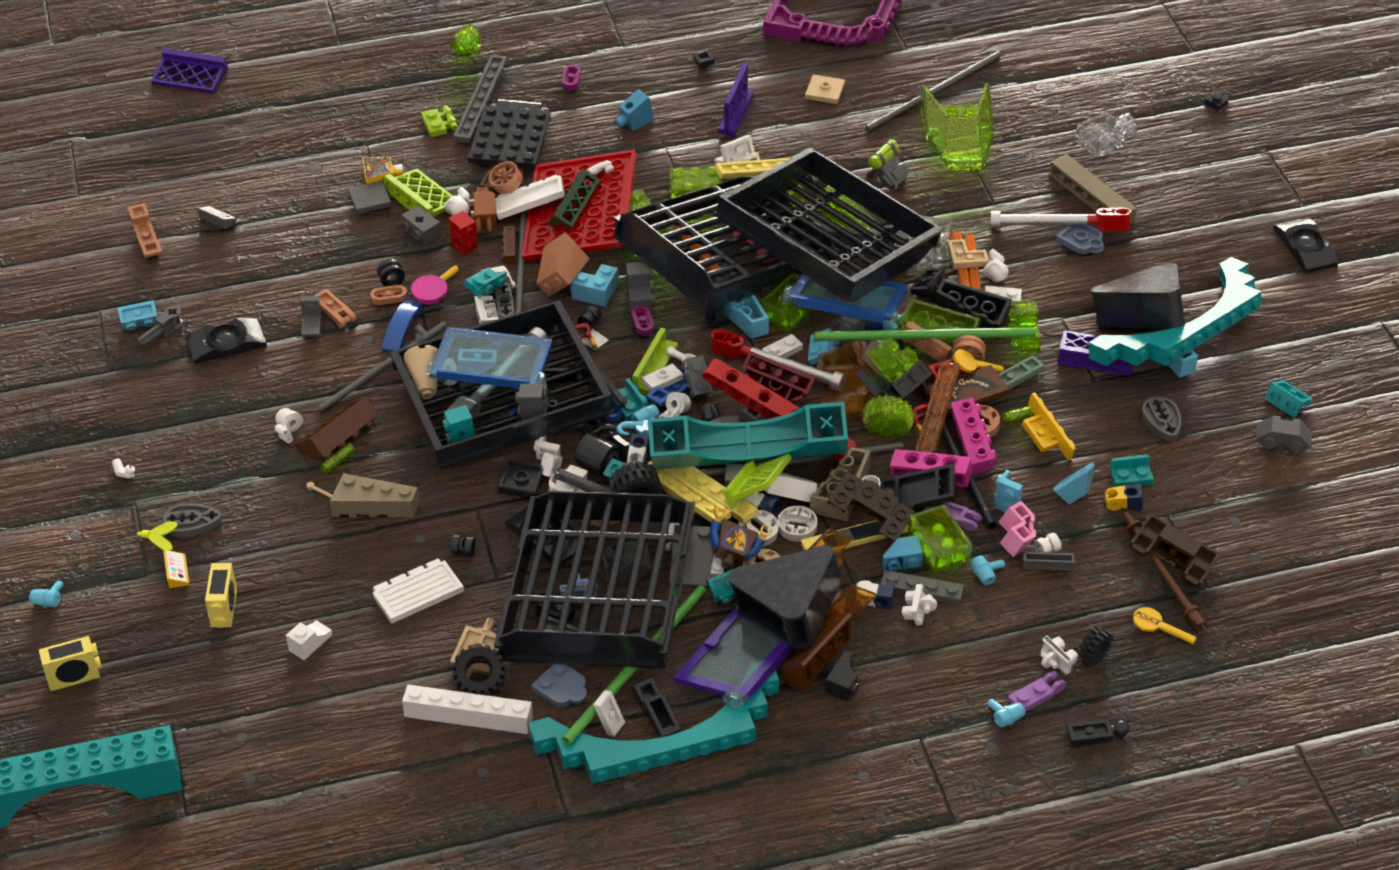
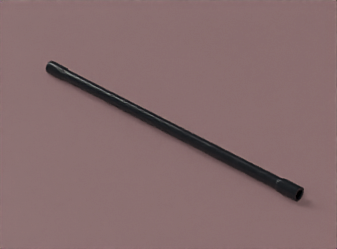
[896,339,998,530]

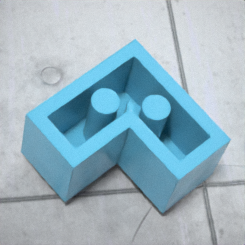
[571,264,619,307]

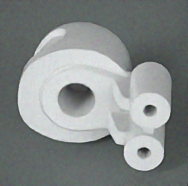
[444,188,471,216]
[982,249,1009,283]
[659,392,691,418]
[275,408,303,443]

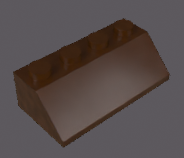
[294,396,378,460]
[782,613,852,693]

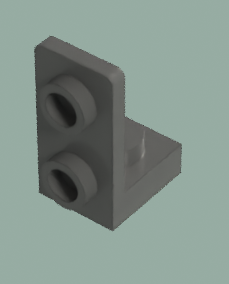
[301,296,322,337]

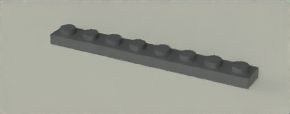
[454,55,507,143]

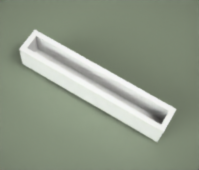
[402,685,533,734]

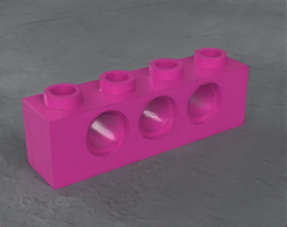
[890,449,973,487]

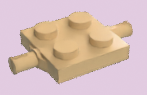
[450,618,500,679]

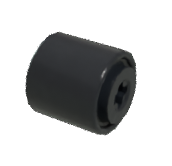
[575,433,620,476]

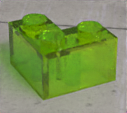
[1008,299,1041,353]
[867,337,919,384]

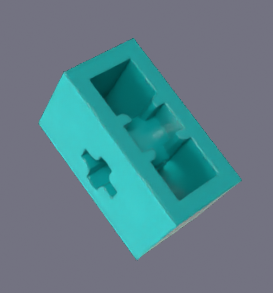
[442,405,475,444]

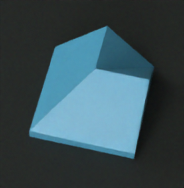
[1053,462,1095,505]

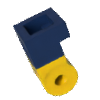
[1104,484,1143,511]

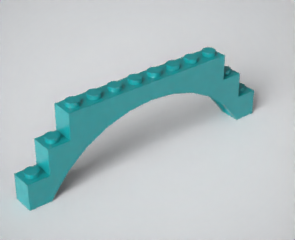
[1089,257,1262,366]
[528,663,779,784]

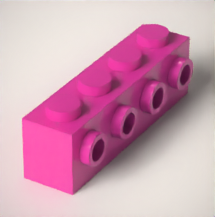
[951,397,997,475]

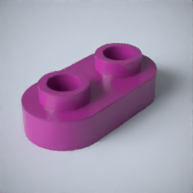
[562,65,581,91]
[632,306,654,336]

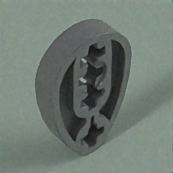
[1141,397,1181,442]
[163,504,222,538]

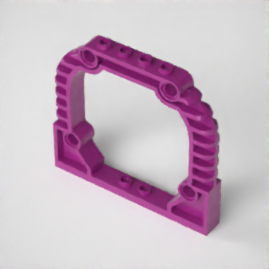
[763,0,902,47]

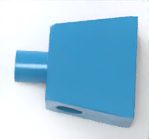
[614,89,654,130]

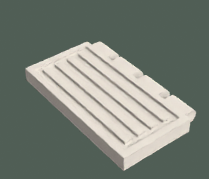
[495,175,565,220]
[373,558,464,624]

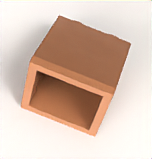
[537,232,590,297]

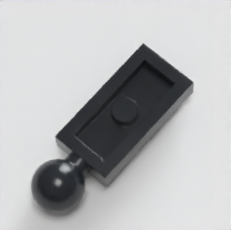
[1066,719,1129,746]

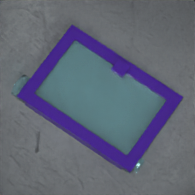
[673,608,793,710]

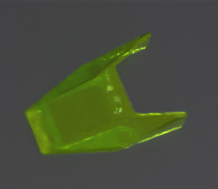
[920,83,994,170]

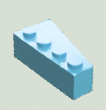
[717,277,769,339]

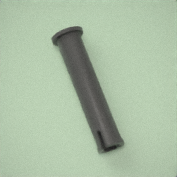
[554,468,612,493]

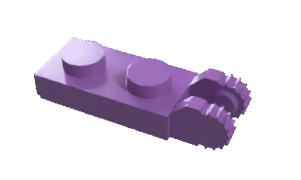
[924,502,982,531]
[1008,671,1067,712]

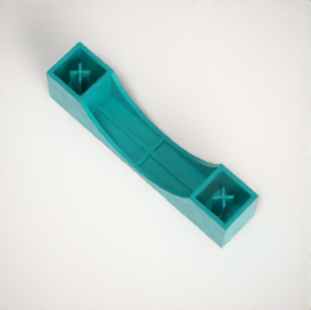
[648,402,848,470]
[0,725,183,828]

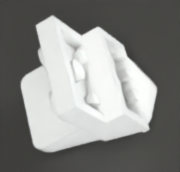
[715,135,760,179]

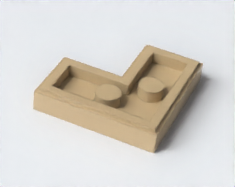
[947,239,989,269]

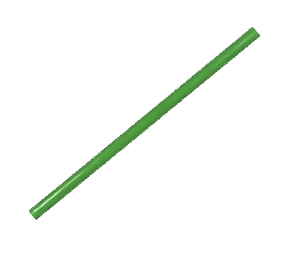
[814,328,1036,341]
[562,585,706,745]

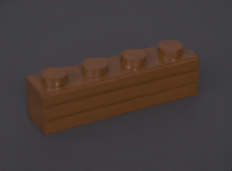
[502,226,516,264]

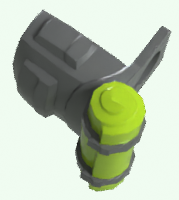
[866,139,910,191]

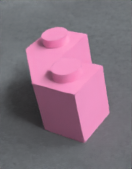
[999,501,1036,557]

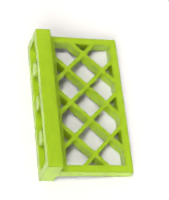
[384,169,453,217]
[722,454,792,509]

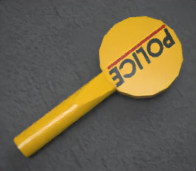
[1133,607,1197,644]

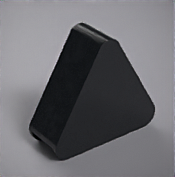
[1091,263,1185,328]
[728,545,842,650]

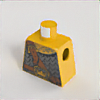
[362,157,403,184]

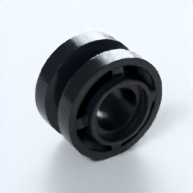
[377,259,405,287]

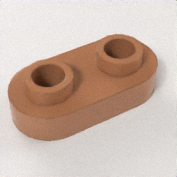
[370,285,407,305]

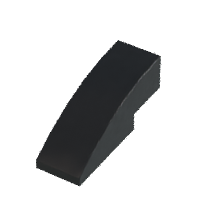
[632,677,681,737]

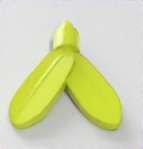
[137,521,178,551]

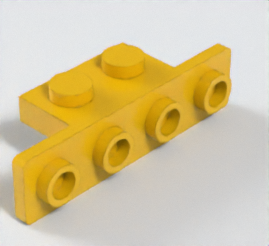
[1022,393,1075,460]

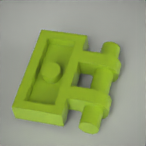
[421,106,458,137]

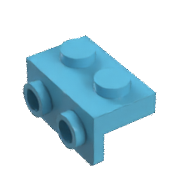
[117,300,158,331]
[808,328,840,366]
[994,470,1023,513]

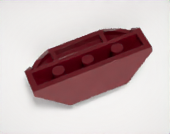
[742,351,816,404]

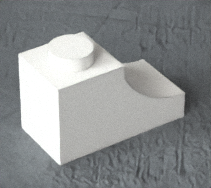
[286,620,332,660]

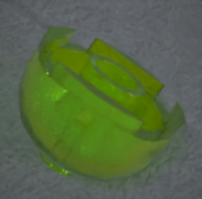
[450,23,481,56]

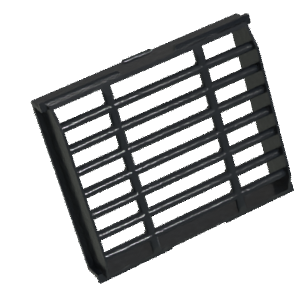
[713,147,943,302]
[613,176,840,311]
[390,300,615,469]
[494,491,696,669]

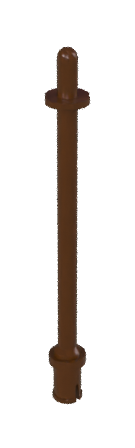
[1123,512,1207,631]

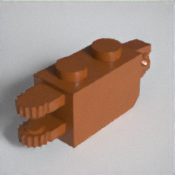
[471,187,497,233]

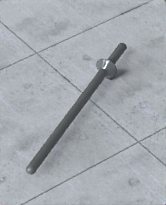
[318,321,447,412]

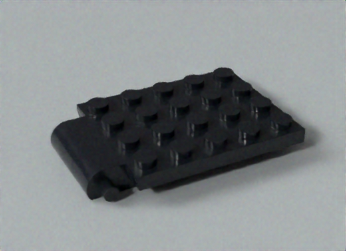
[468,99,551,169]

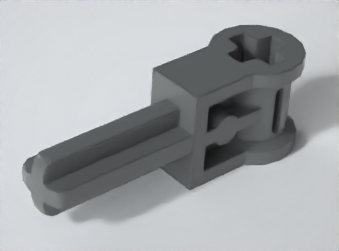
[137,306,183,347]

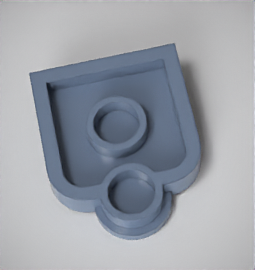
[1056,225,1104,254]
[531,664,587,708]

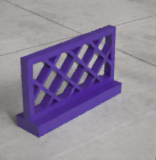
[151,48,229,94]
[719,63,753,137]
[1057,330,1133,376]

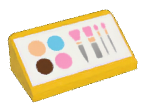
[164,550,190,589]

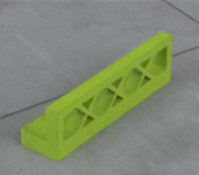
[632,328,678,395]

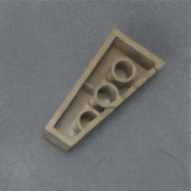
[810,447,870,521]
[330,473,420,517]

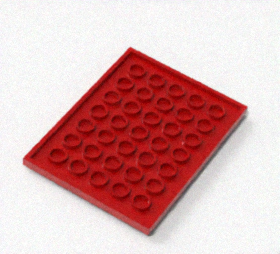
[521,149,637,261]

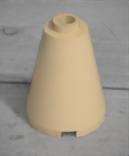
[403,345,438,400]

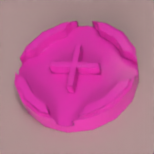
[411,275,448,305]

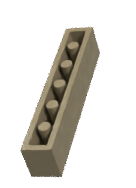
[1049,154,1137,224]

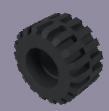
[609,461,663,494]
[452,644,506,697]

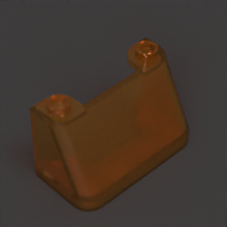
[817,339,880,415]

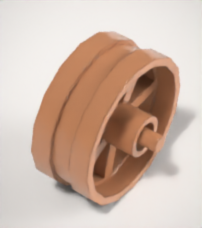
[489,161,523,194]
[951,335,986,362]

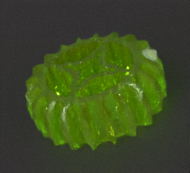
[862,394,914,438]

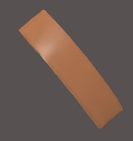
[128,203,162,258]

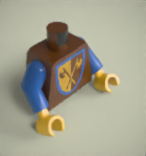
[708,506,773,569]

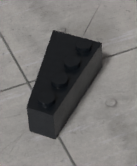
[936,279,1012,339]

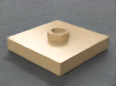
[805,75,845,104]

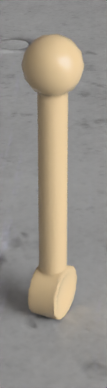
[306,482,332,498]

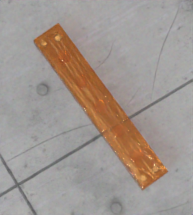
[915,363,960,453]

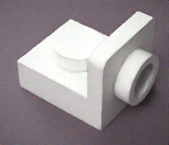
[534,436,561,460]
[541,452,563,477]

